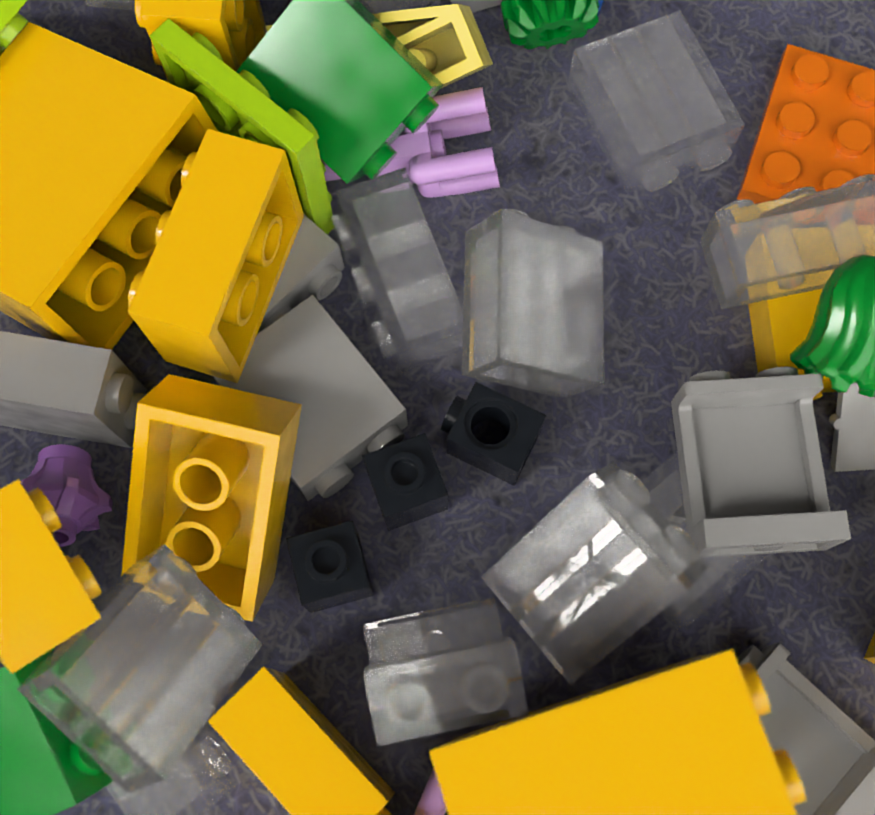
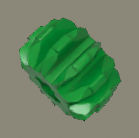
[500,0,599,50]

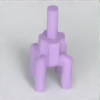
[321,87,500,198]

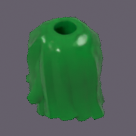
[790,254,875,397]

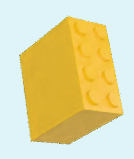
[0,22,218,350]
[429,649,806,815]

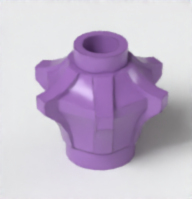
[20,444,113,547]

